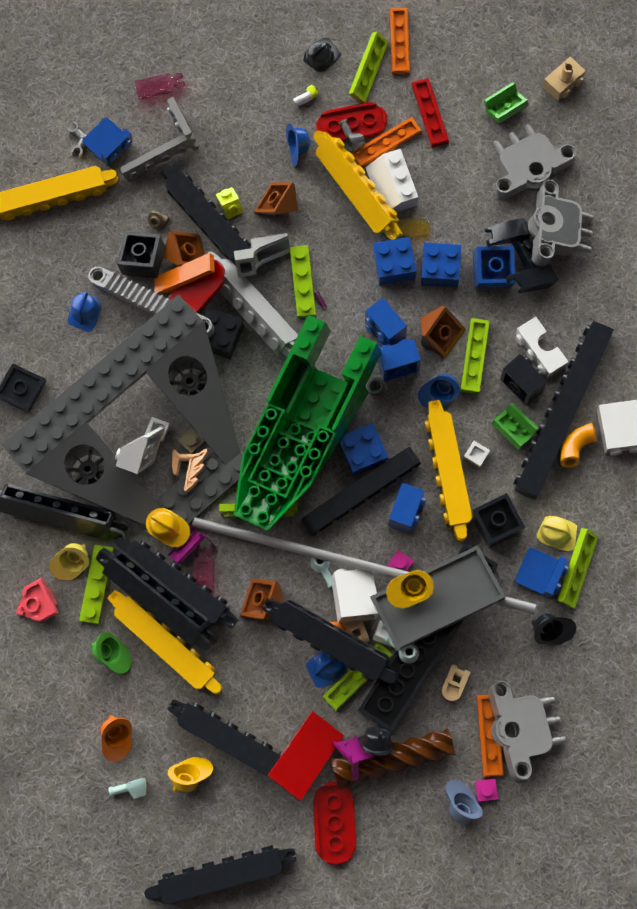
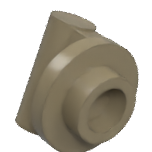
[147,210,169,229]

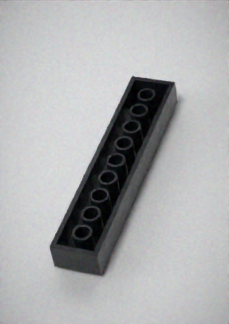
[358,544,498,734]

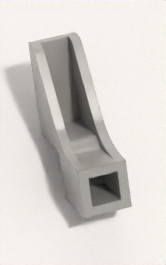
[234,233,290,277]

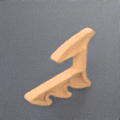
[172,449,208,493]

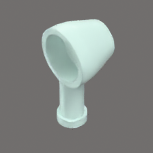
[310,557,332,588]
[383,635,419,664]
[109,778,147,799]

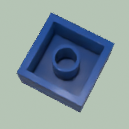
[373,237,416,285]
[421,242,461,287]
[472,246,516,289]
[365,298,407,346]
[377,339,421,381]
[338,423,388,477]
[388,483,426,534]

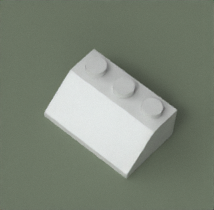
[366,149,418,212]
[115,427,164,474]

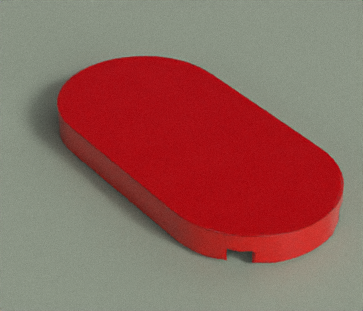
[316,102,387,143]
[168,259,225,314]
[313,781,356,865]

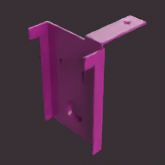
[168,526,217,564]
[333,735,374,781]

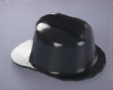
[303,38,341,72]
[531,613,577,645]
[358,724,393,756]

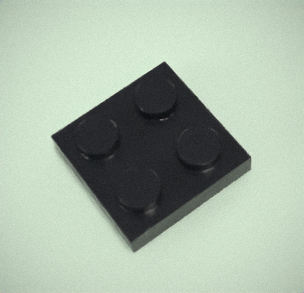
[0,363,47,413]

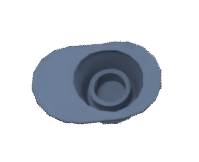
[446,780,483,827]

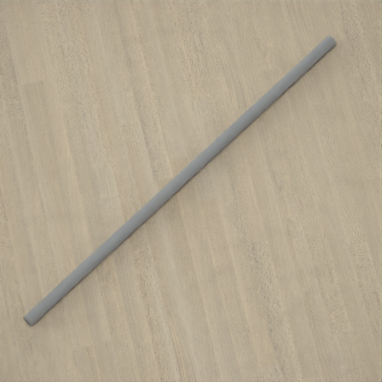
[193,517,536,614]

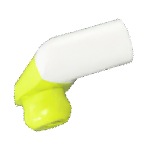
[294,85,318,107]

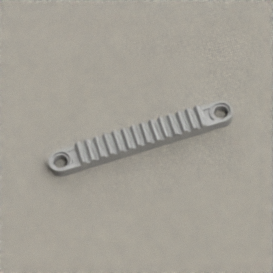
[88,267,214,338]

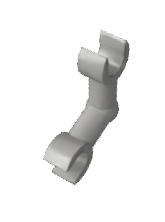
[67,121,86,158]

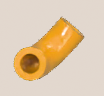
[560,423,597,468]

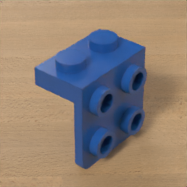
[82,118,132,166]
[515,548,569,598]

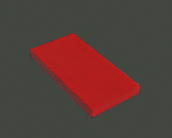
[267,711,344,801]

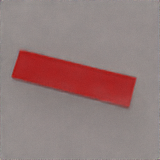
[411,78,449,148]

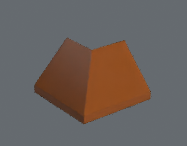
[254,182,298,215]
[162,231,205,267]
[421,306,465,359]
[240,578,285,620]

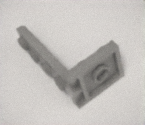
[120,97,199,180]

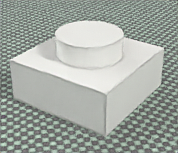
[145,417,170,442]
[464,441,490,468]
[373,621,391,647]

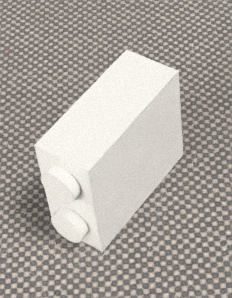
[596,400,637,456]
[331,569,379,623]

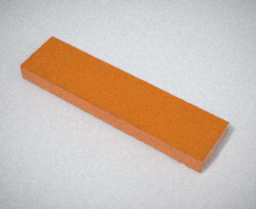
[390,8,410,75]
[351,117,422,168]
[154,253,214,295]
[477,695,504,777]

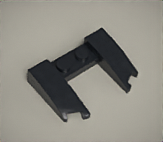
[485,218,559,293]

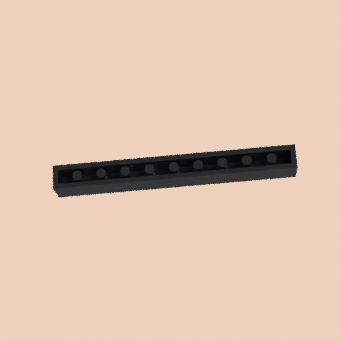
[513,320,614,500]

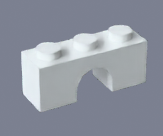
[515,317,568,379]

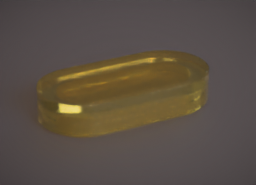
[397,218,430,238]

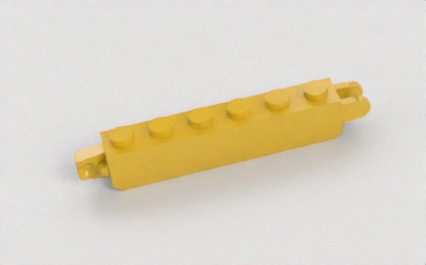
[314,131,403,240]
[0,166,119,221]
[424,400,472,542]
[108,590,223,695]

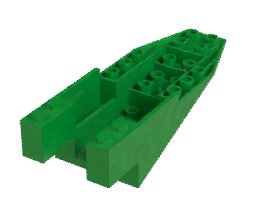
[234,315,382,531]

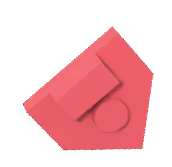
[16,578,59,622]

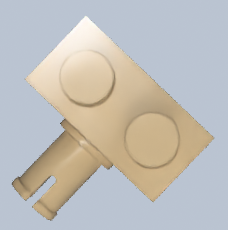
[543,57,586,101]

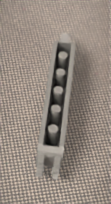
[207,251,298,357]

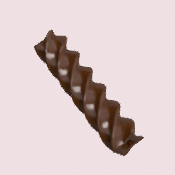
[331,728,456,788]

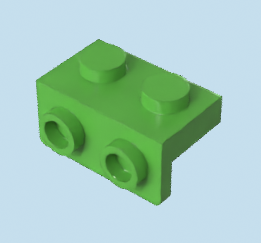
[484,82,529,124]
[491,403,539,450]

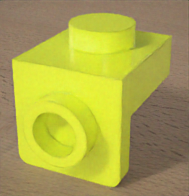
[216,187,243,219]

